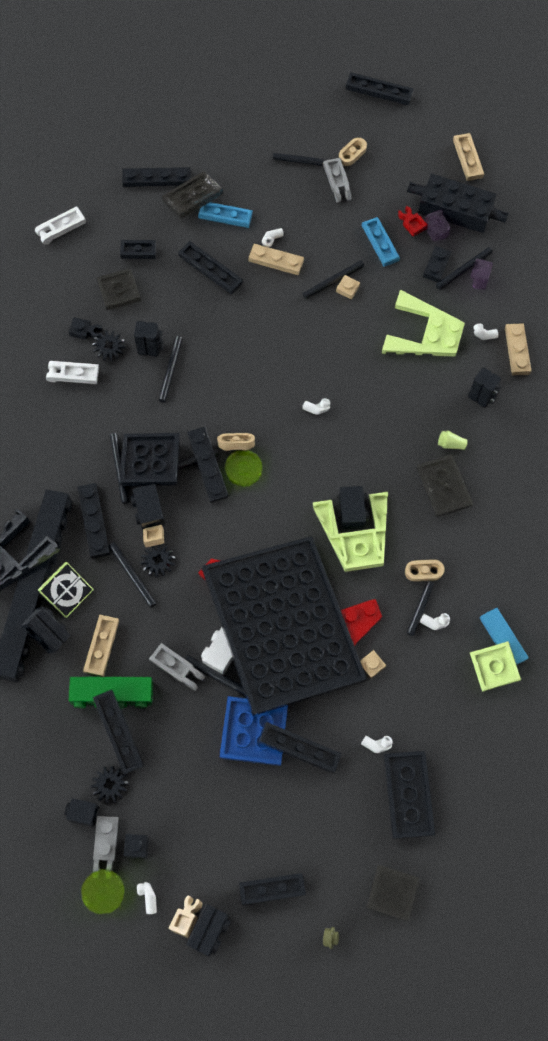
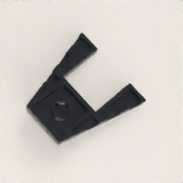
[0,509,61,591]

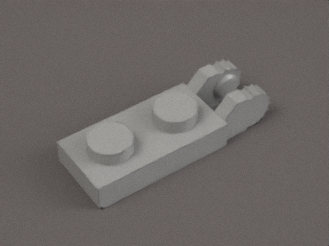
[323,158,352,203]
[149,643,205,691]
[93,816,119,878]

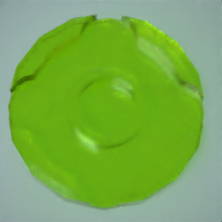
[225,450,262,487]
[81,869,125,914]

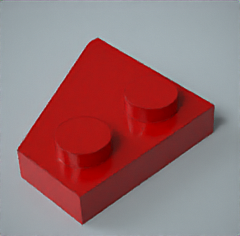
[341,599,382,646]

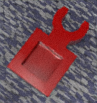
[398,206,428,237]

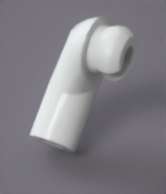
[262,228,284,247]
[474,323,498,340]
[302,398,330,415]
[420,613,450,630]
[361,736,393,753]
[137,882,157,914]

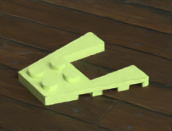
[382,290,465,357]
[313,492,388,572]

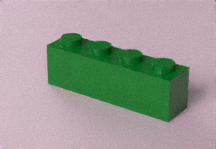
[68,677,153,709]

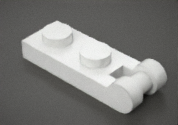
[35,206,86,245]
[46,361,99,384]

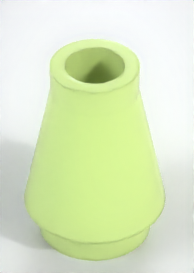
[438,430,467,450]

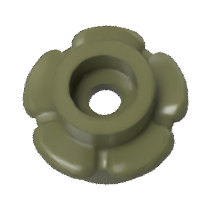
[323,927,339,949]

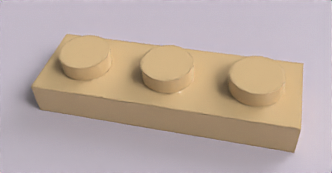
[453,133,484,181]
[249,244,304,275]
[505,323,531,375]
[83,615,119,677]

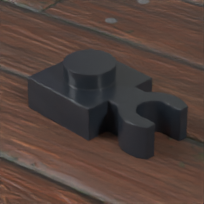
[68,317,103,340]

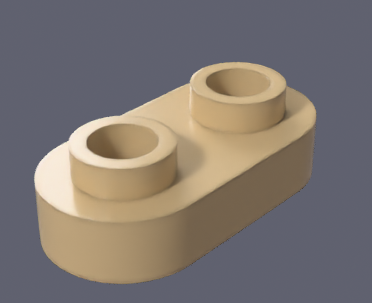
[339,138,367,166]
[217,433,255,451]
[405,560,444,581]

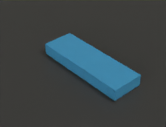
[198,201,253,228]
[362,217,400,267]
[479,608,529,666]

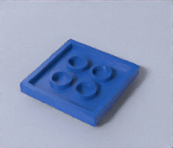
[220,696,288,766]

